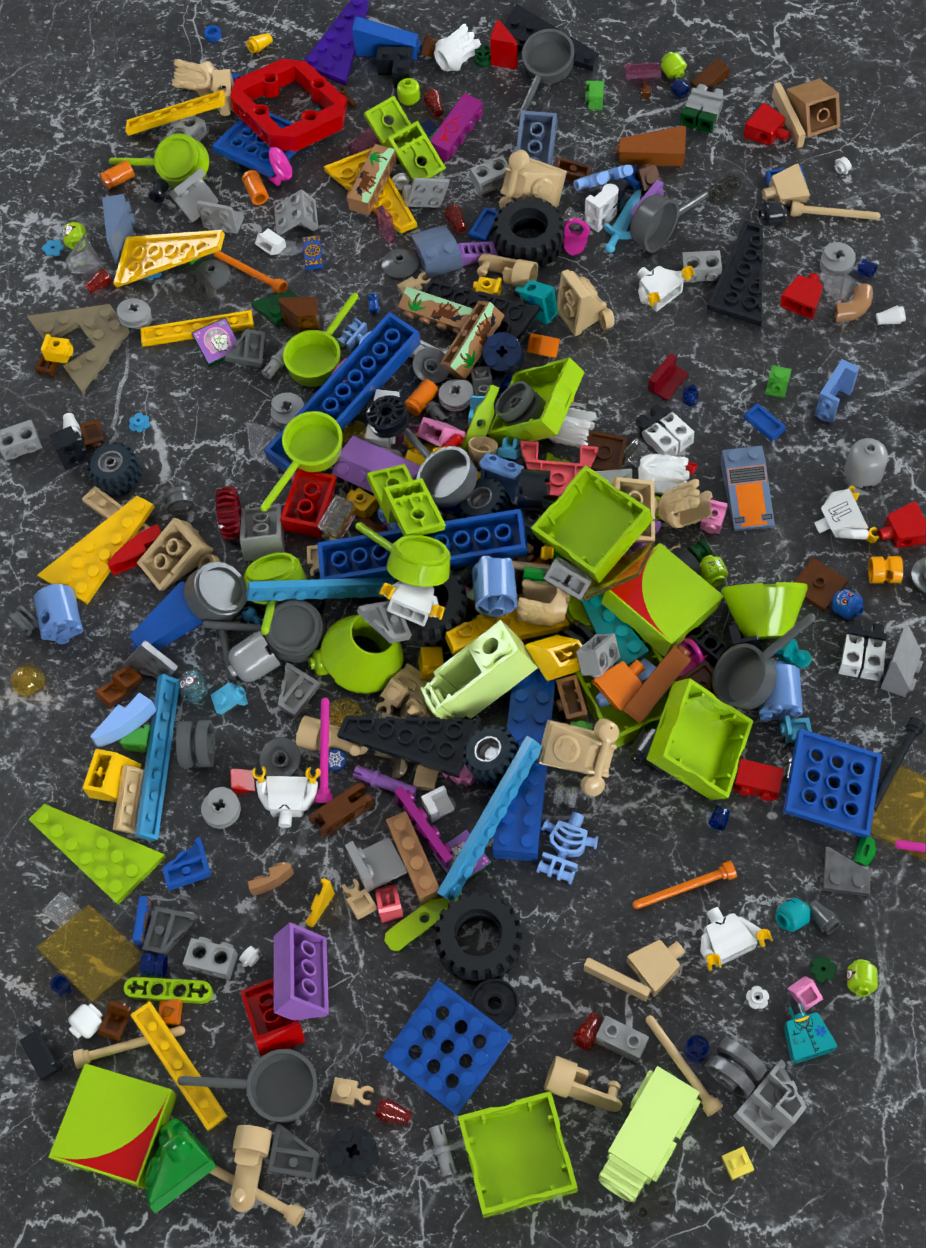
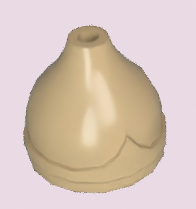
[467,436,498,470]

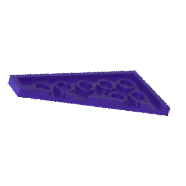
[304,0,369,86]

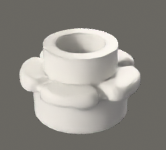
[834,157,852,175]
[392,173,410,190]
[239,946,260,967]
[746,986,769,1009]

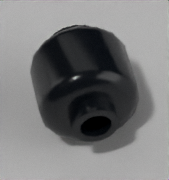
[758,201,787,226]

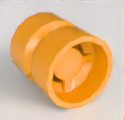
[868,556,903,584]

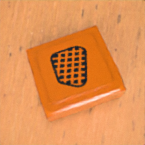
[158,999,183,1026]

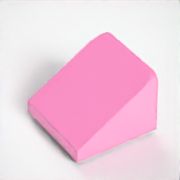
[787,976,823,1011]

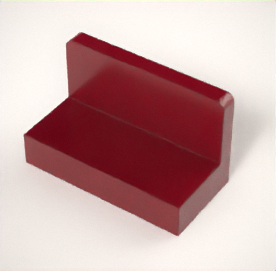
[648,353,688,401]

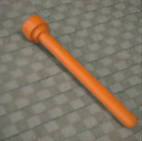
[214,251,288,294]
[632,860,737,909]

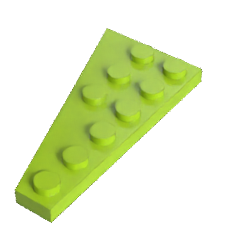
[28,804,166,905]

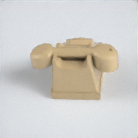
[499,150,567,209]
[557,269,615,336]
[612,477,658,543]
[137,518,221,591]
[536,719,619,797]

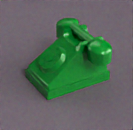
[144,1118,216,1214]

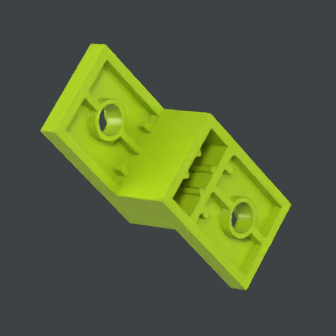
[363,96,446,182]
[367,464,446,536]

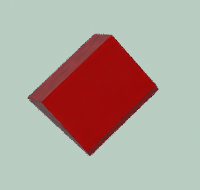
[490,20,518,69]

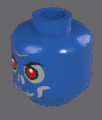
[831,589,864,620]

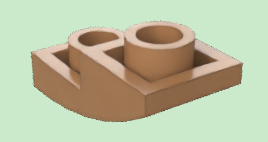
[248,862,294,896]

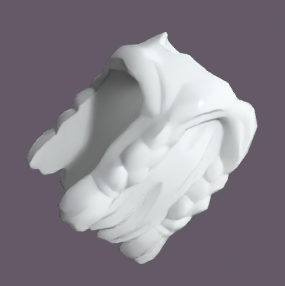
[434,24,481,71]
[548,408,596,449]
[638,454,690,495]

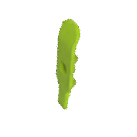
[461,384,499,452]
[385,892,462,951]

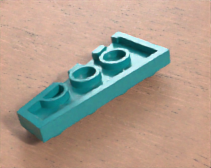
[581,588,649,667]

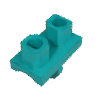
[774,639,812,668]

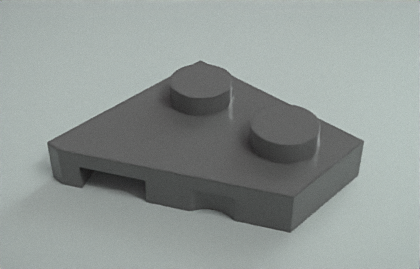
[224,329,265,368]
[142,906,198,956]
[267,1124,320,1180]

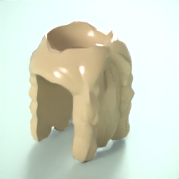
[172,59,218,96]
[658,479,713,528]
[517,579,571,627]

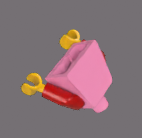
[404,417,466,453]

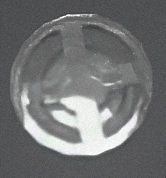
[563,207,584,230]

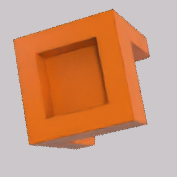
[527,333,560,358]

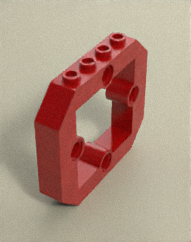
[230,59,347,151]

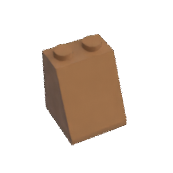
[787,79,840,137]

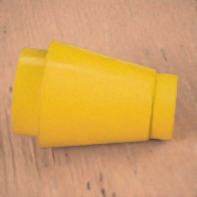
[246,33,273,54]

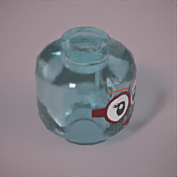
[178,670,208,703]

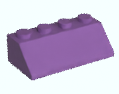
[332,436,421,493]
[274,922,329,1020]

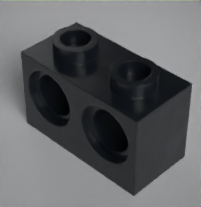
[49,426,88,470]

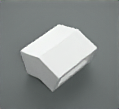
[255,228,286,255]

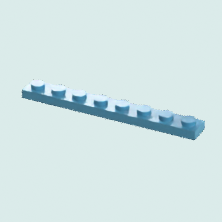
[246,577,395,602]
[135,674,180,842]
[437,736,542,901]

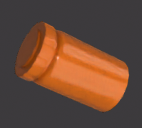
[99,160,135,190]
[242,170,269,205]
[405,379,439,416]

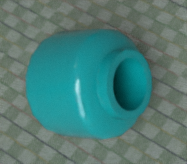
[775,898,810,932]

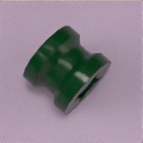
[475,44,491,67]
[687,539,712,564]

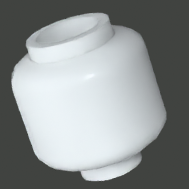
[68,1003,103,1039]

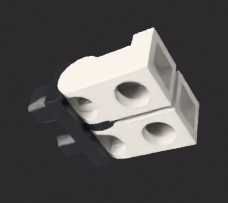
[584,178,628,232]
[636,404,694,456]
[838,620,887,681]

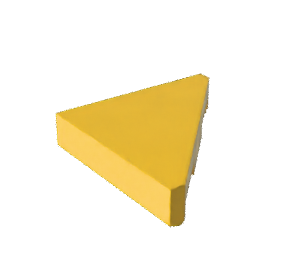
[305,878,335,928]

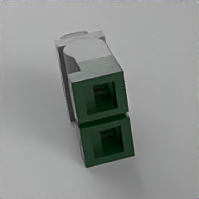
[680,84,724,134]

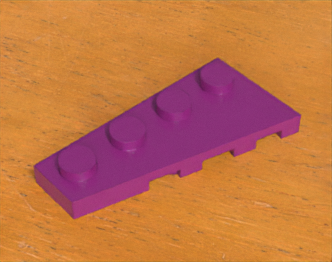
[394,786,454,867]

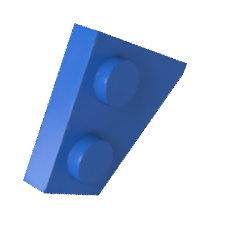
[162,837,212,891]

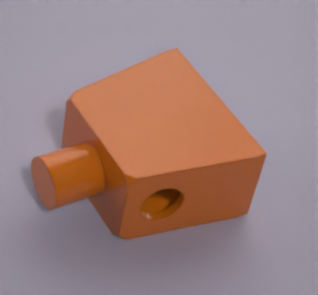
[590,660,645,712]

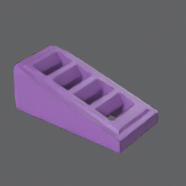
[457,241,498,266]

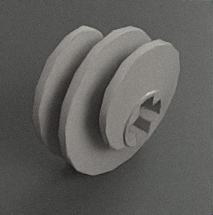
[820,242,856,277]
[117,298,152,329]
[439,379,474,411]
[271,392,304,429]
[201,787,241,829]

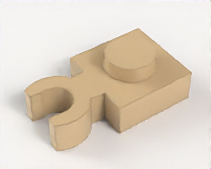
[397,272,431,296]
[307,545,320,580]
[376,678,411,715]
[406,698,436,717]
[342,879,377,920]
[330,1077,374,1107]

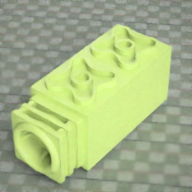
[420,620,538,719]
[598,1066,701,1203]

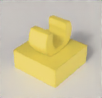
[721,1146,755,1181]

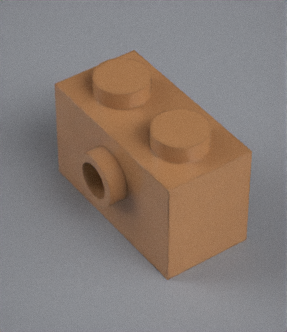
[556,675,588,725]

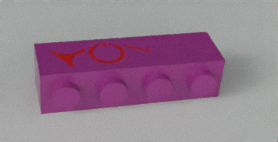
[430,93,484,162]

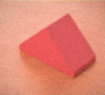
[375,884,404,923]

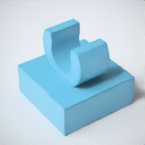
[497,437,523,459]

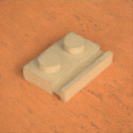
[393,663,432,704]

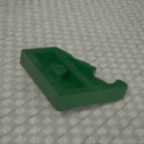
[251,290,299,327]

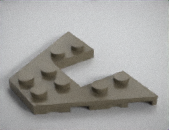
[27,304,130,395]

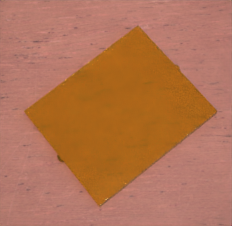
[582,542,655,601]
[870,765,926,862]
[37,905,144,1002]

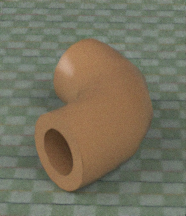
[834,283,873,322]

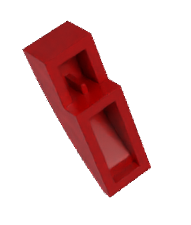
[107,524,161,576]

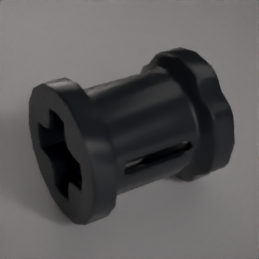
[148,178,169,203]

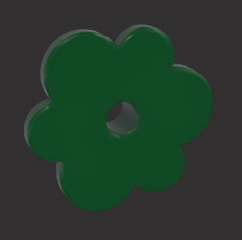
[810,957,837,983]

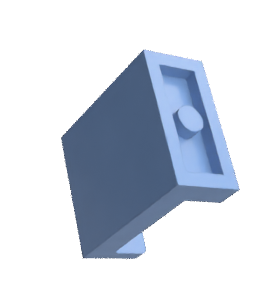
[814,359,860,423]
[479,452,524,505]

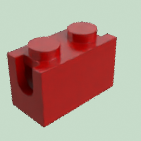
[733,759,784,801]

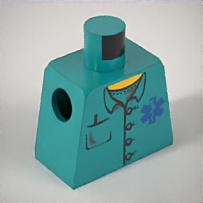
[514,280,558,325]
[784,1003,837,1065]

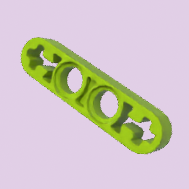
[124,977,214,1004]

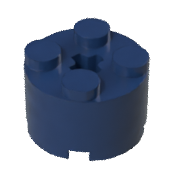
[483,332,524,375]

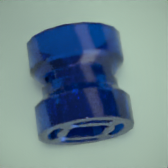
[139,952,168,978]
[684,1035,710,1063]

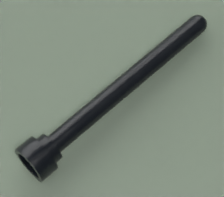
[874,717,926,809]

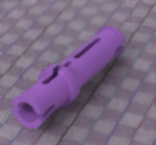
[353,765,418,798]

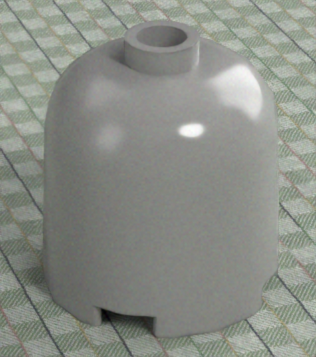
[844,438,888,488]
[228,630,281,682]

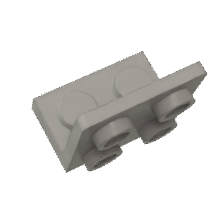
[168,168,219,223]
[402,178,449,208]
[274,189,319,235]
[197,201,244,234]
[345,838,407,892]

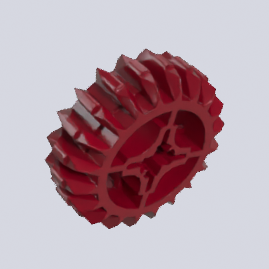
[215,486,242,541]

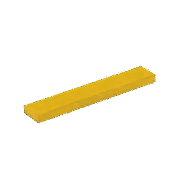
[125,90,225,136]
[140,310,254,347]
[131,1001,228,1131]

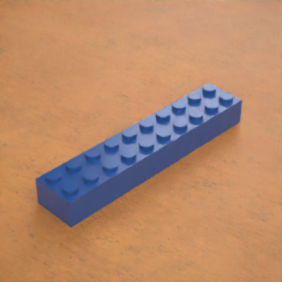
[265,312,421,472]
[317,509,529,579]
[493,668,557,862]

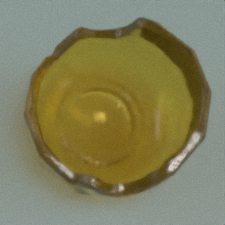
[342,421,367,448]
[10,664,46,696]

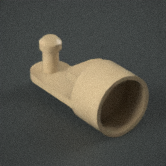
[477,253,538,287]
[296,715,369,756]
[544,1056,622,1112]
[230,1125,272,1213]

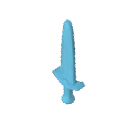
[604,190,641,253]

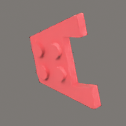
[520,441,598,500]

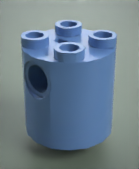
[472,556,518,617]
[33,584,83,644]
[759,661,803,723]

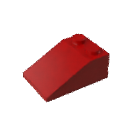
[280,468,337,539]
[240,978,306,1057]

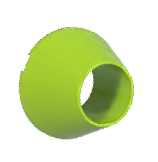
[721,582,808,639]
[320,614,404,694]

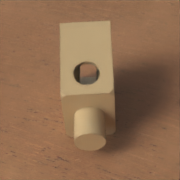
[212,69,234,116]
[762,164,810,206]
[627,940,685,997]

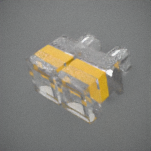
[318,495,356,541]

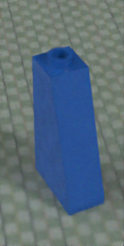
[352,17,422,60]
[129,581,203,651]

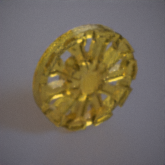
[329,698,363,727]

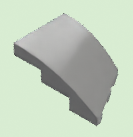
[733,1059,807,1150]

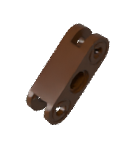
[309,782,376,838]

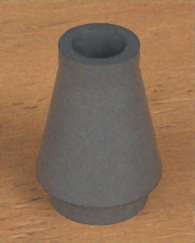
[808,900,841,934]

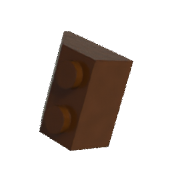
[278,297,321,334]

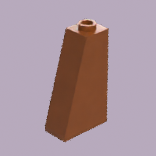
[615,126,686,166]
[623,645,692,723]

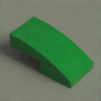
[519,567,546,588]

